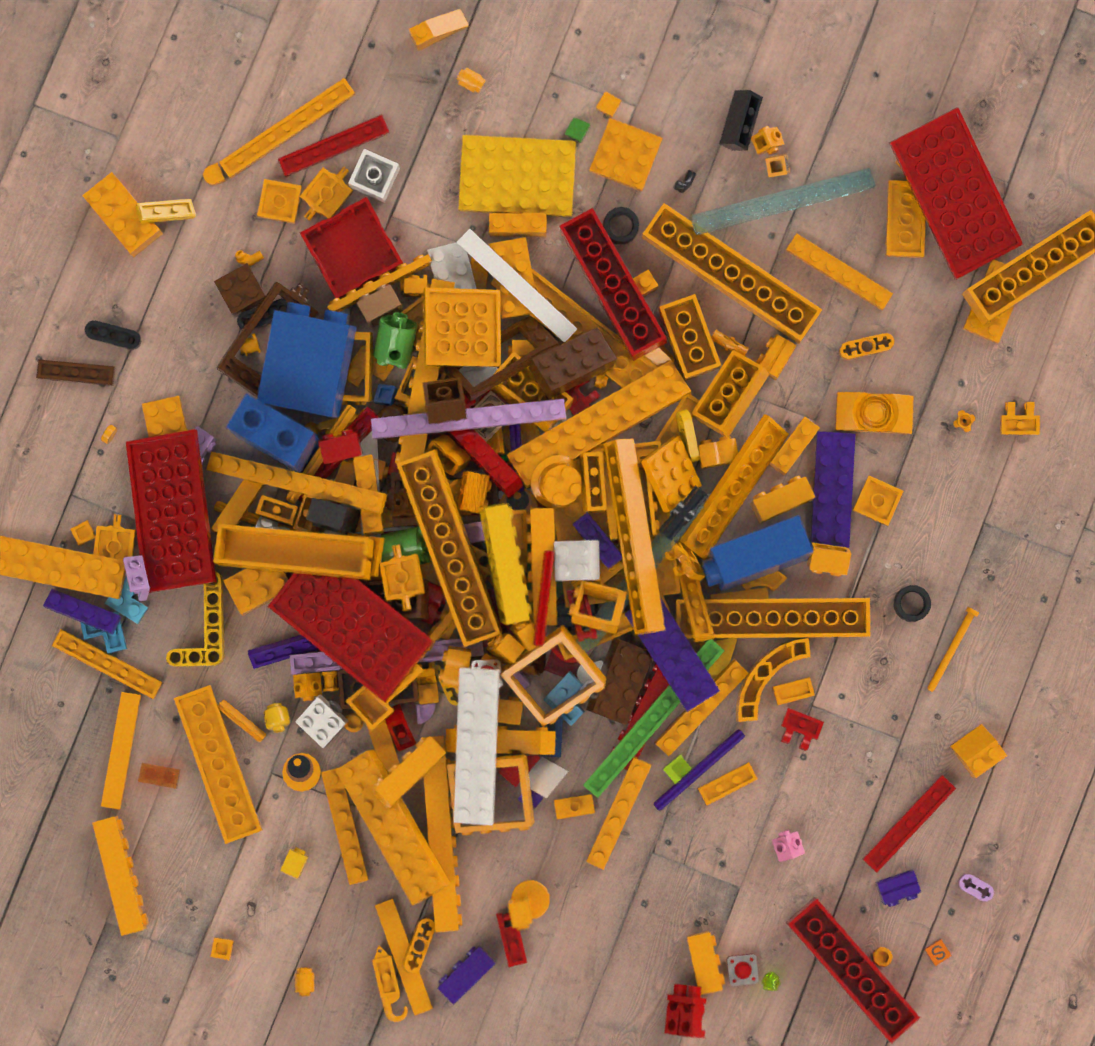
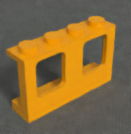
[603,458,659,541]

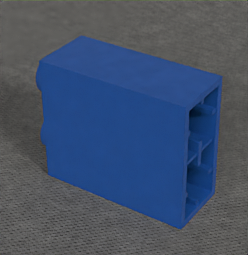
[257,302,357,417]
[226,393,319,473]
[701,515,813,592]

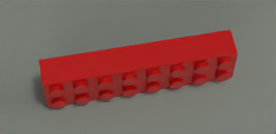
[559,208,667,361]
[785,897,921,1044]

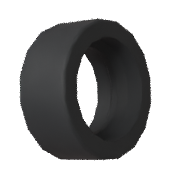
[603,207,639,245]
[893,585,931,622]

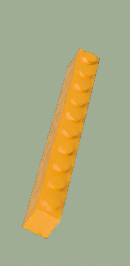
[395,279,455,463]
[603,439,665,635]
[421,736,463,932]

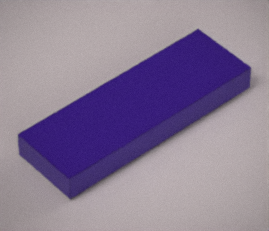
[573,512,622,570]

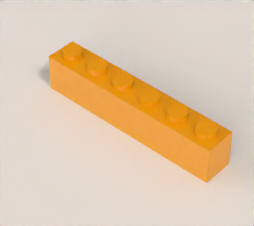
[92,816,148,936]

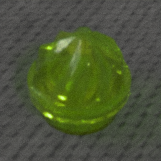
[761,972,781,991]

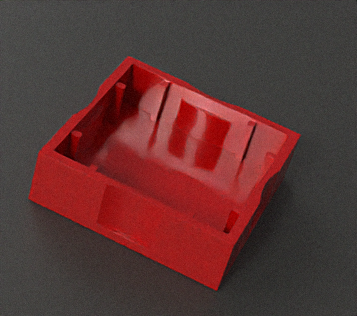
[300,197,403,299]

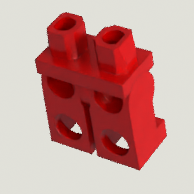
[664,984,706,1038]

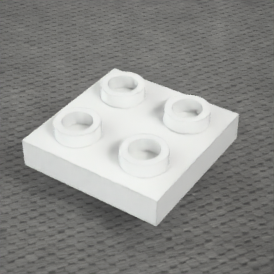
[295,694,348,748]

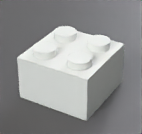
[348,149,400,203]
[554,540,600,581]

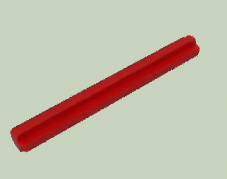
[533,550,554,647]

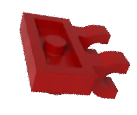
[565,380,601,416]
[781,708,824,751]

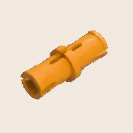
[711,329,749,356]

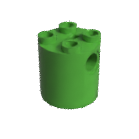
[373,312,418,369]
[380,526,432,565]

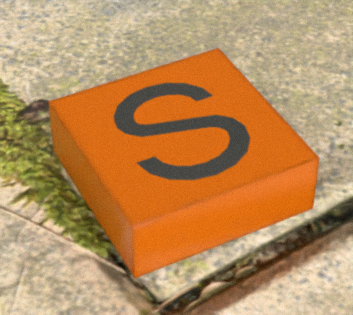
[924,939,952,966]

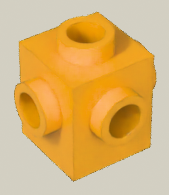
[751,126,784,155]
[293,673,322,701]

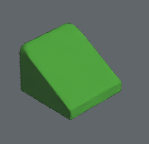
[565,118,590,143]

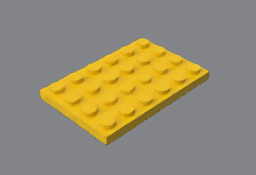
[458,135,576,217]

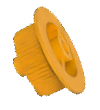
[531,455,582,509]

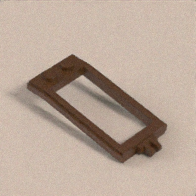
[216,282,319,397]
[444,316,560,401]
[384,470,499,527]

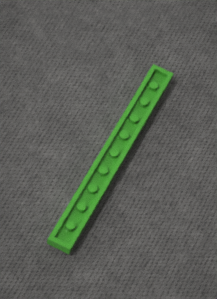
[583,639,725,798]

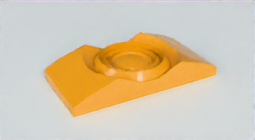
[835,392,914,434]

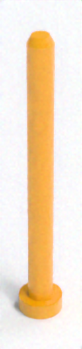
[927,607,979,692]

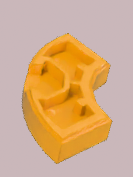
[741,571,787,591]

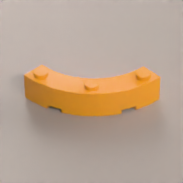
[736,638,810,722]
[445,725,555,755]

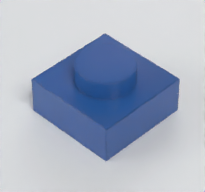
[373,384,398,406]

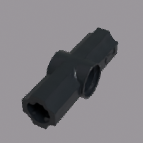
[659,486,708,541]

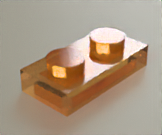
[138,763,181,789]

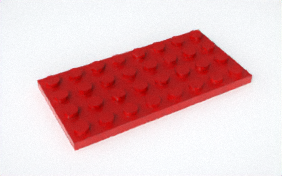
[889,107,1023,279]
[126,429,216,593]
[267,573,434,703]

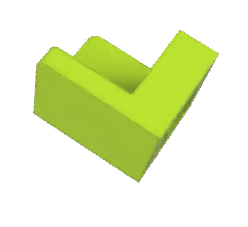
[663,754,692,784]

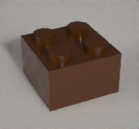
[214,263,266,318]
[423,377,467,424]

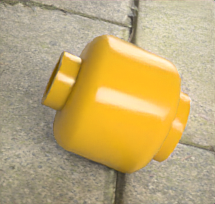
[263,703,290,733]

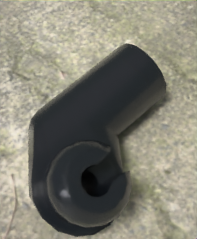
[674,170,696,193]

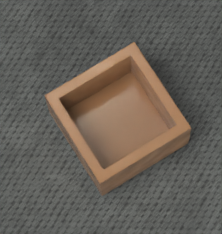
[356,284,403,329]

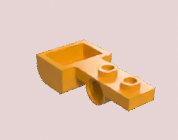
[346,663,424,730]

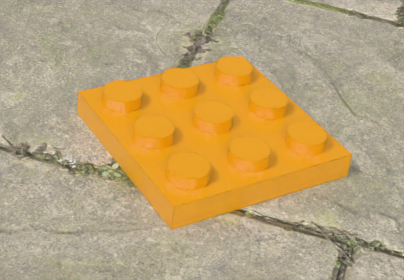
[589,118,663,191]
[641,435,702,513]

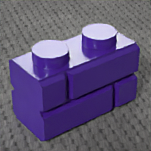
[875,869,921,907]

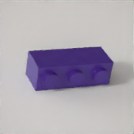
[437,945,496,1005]

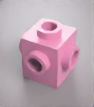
[772,830,805,862]

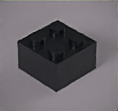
[306,497,361,535]

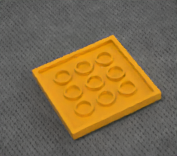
[424,288,501,367]

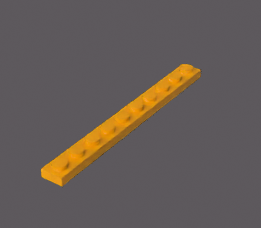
[206,451,387,513]

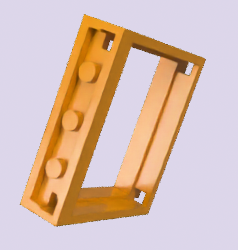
[342,332,373,405]
[500,625,606,727]
[447,754,535,836]

